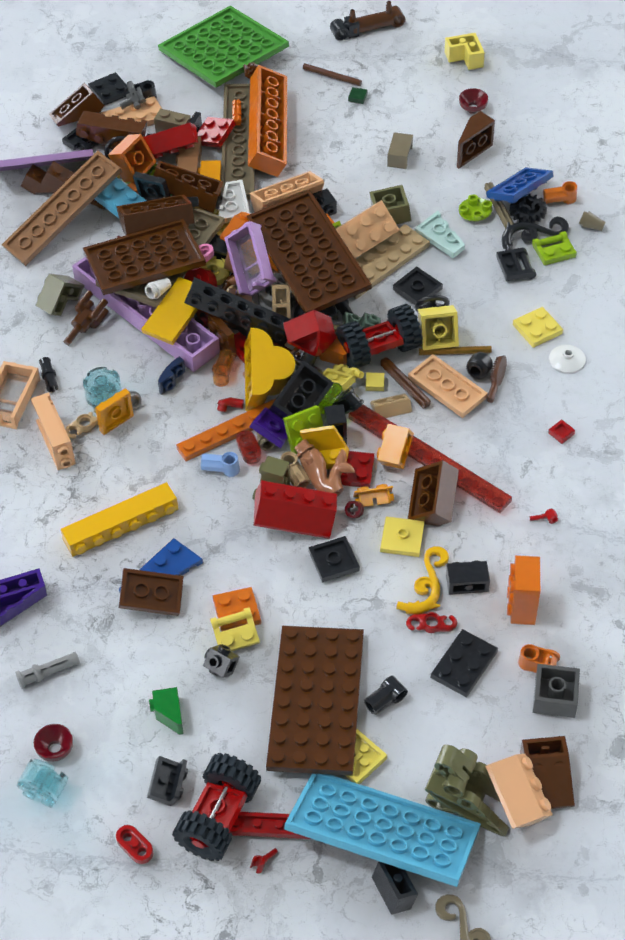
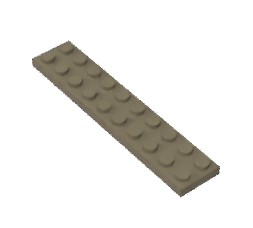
[220,84,255,200]

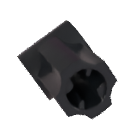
[364,675,408,715]

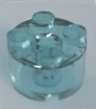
[83,367,122,409]
[17,759,69,808]

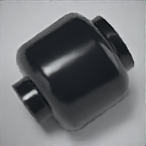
[466,352,493,379]

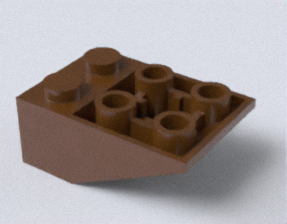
[520,736,575,809]

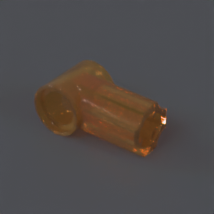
[212,349,236,387]

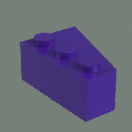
[0,568,47,627]

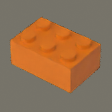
[507,555,541,625]

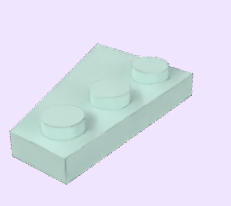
[415,211,465,258]

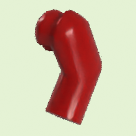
[217,397,244,412]

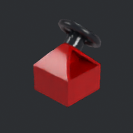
[283,310,337,374]

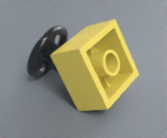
[414,295,459,350]

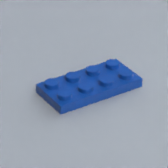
[486,167,554,203]

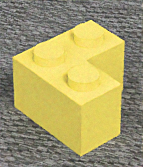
[444,33,485,70]

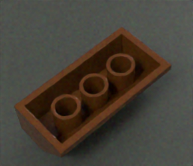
[116,194,194,235]

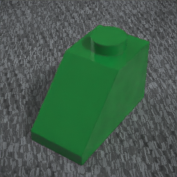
[149,687,183,735]

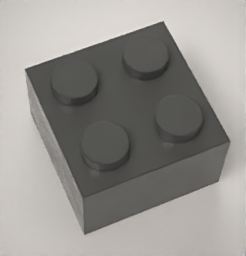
[532,664,580,718]

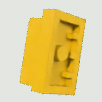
[300,425,349,470]

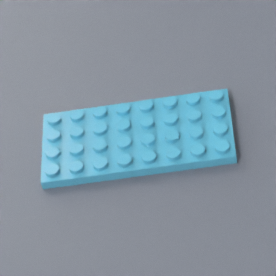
[284,774,481,887]

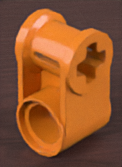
[518,644,560,673]

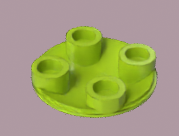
[459,194,493,221]

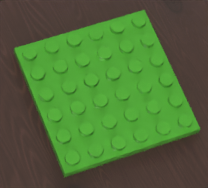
[158,5,289,88]

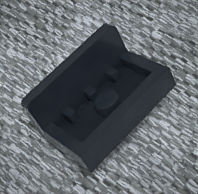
[147,756,188,806]

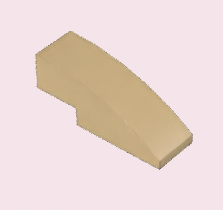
[272,284,291,319]

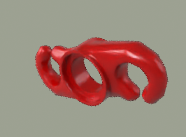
[406,612,458,633]

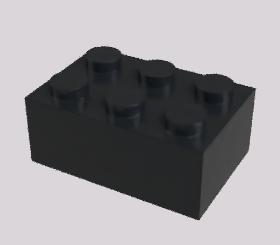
[269,361,334,419]

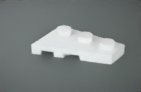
[218,180,250,224]

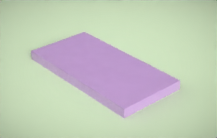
[0,149,94,171]

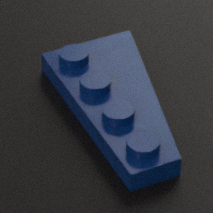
[119,538,203,593]

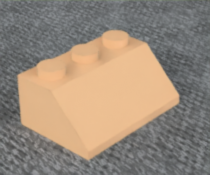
[485,754,552,829]

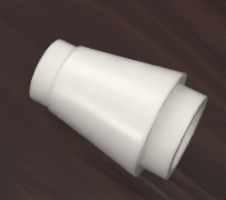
[145,278,172,299]

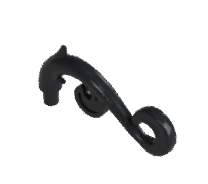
[501,216,569,250]

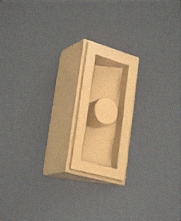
[370,393,412,420]

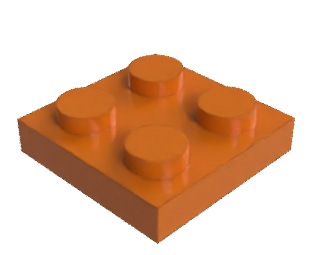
[212,587,261,632]

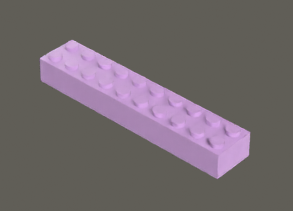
[72,257,220,372]

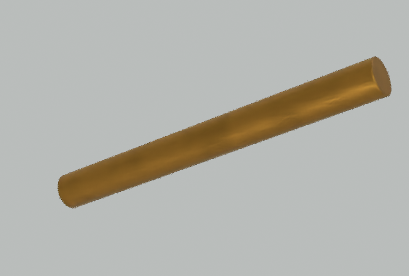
[419,346,492,355]

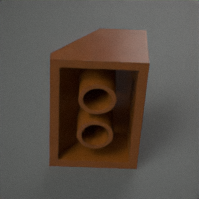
[408,460,459,526]

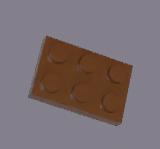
[118,568,184,616]

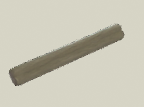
[484,182,514,229]

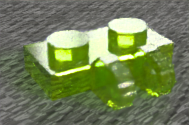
[318,383,342,415]

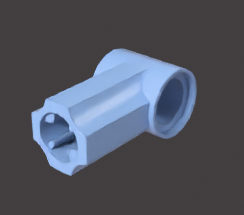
[201,452,240,477]

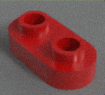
[116,825,153,864]

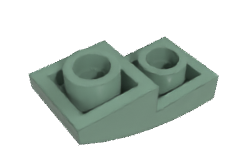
[342,312,381,329]

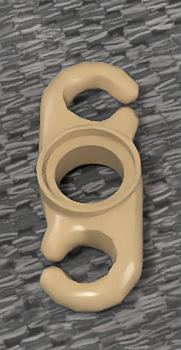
[65,409,98,439]

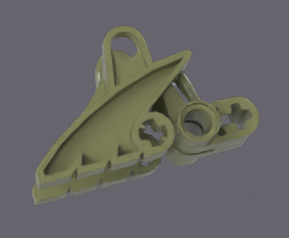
[425,744,509,836]

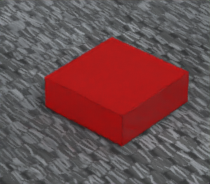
[548,419,575,444]

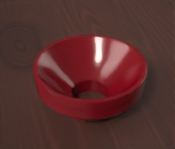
[459,88,488,113]
[33,724,73,762]

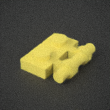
[322,364,364,391]

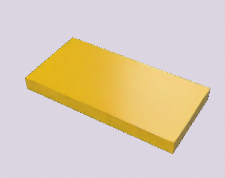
[141,277,198,345]

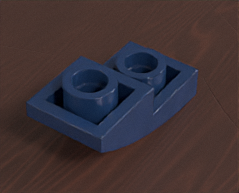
[158,356,185,395]

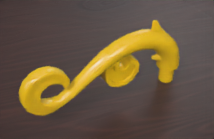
[396,546,449,614]

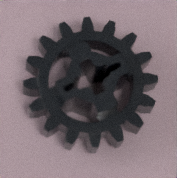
[509,193,547,223]

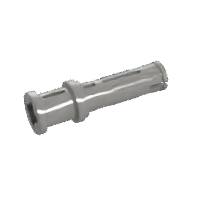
[15,652,80,689]

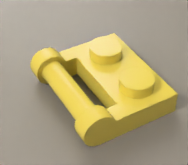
[210,607,260,651]

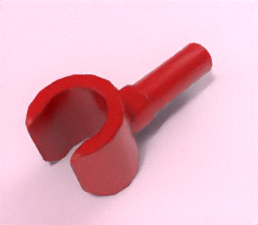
[529,508,558,524]
[250,848,278,874]

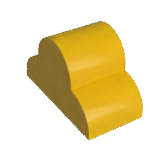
[244,328,295,411]

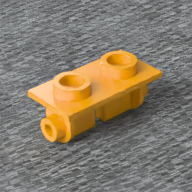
[353,484,394,507]

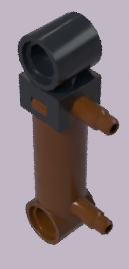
[330,1,406,41]

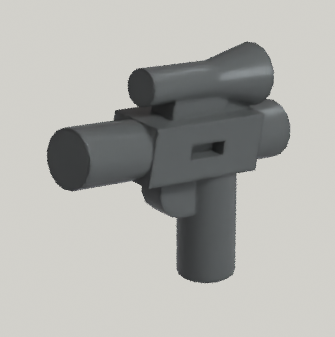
[119,81,146,109]

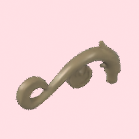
[435,894,491,940]

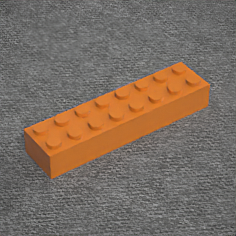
[248,65,287,177]

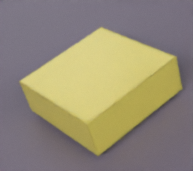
[366,372,385,391]

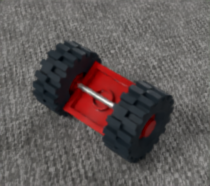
[336,304,423,368]
[172,753,261,861]

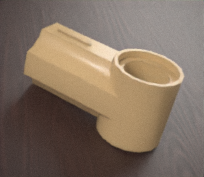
[281,451,311,488]

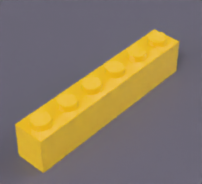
[60,482,178,557]

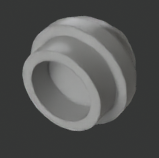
[129,391,141,409]

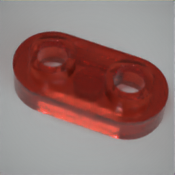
[236,431,262,464]

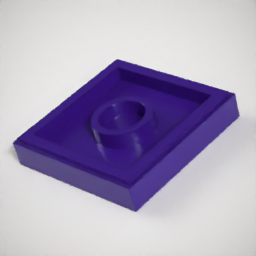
[250,407,288,448]

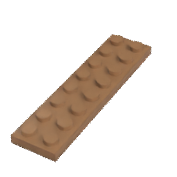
[1,151,122,266]

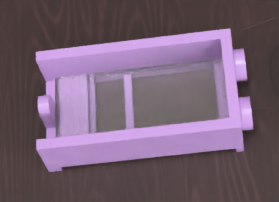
[225,221,276,296]

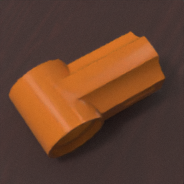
[543,181,577,204]

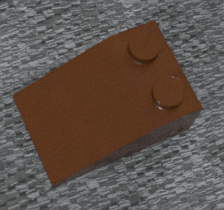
[49,82,105,127]
[457,111,495,169]

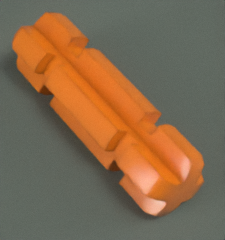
[232,99,241,126]

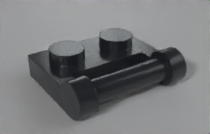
[496,248,537,281]

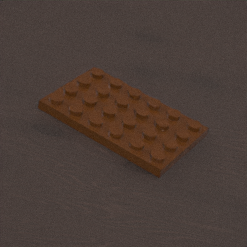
[83,219,206,296]

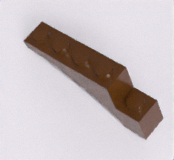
[21,161,105,210]

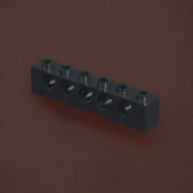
[184,277,292,346]

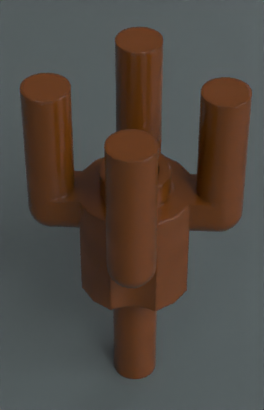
[63,290,109,346]

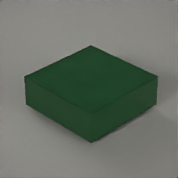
[348,87,368,104]

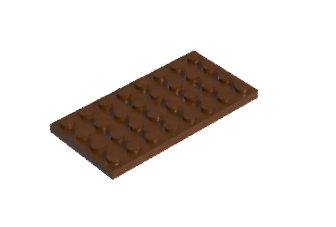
[247,190,372,314]
[266,626,364,776]

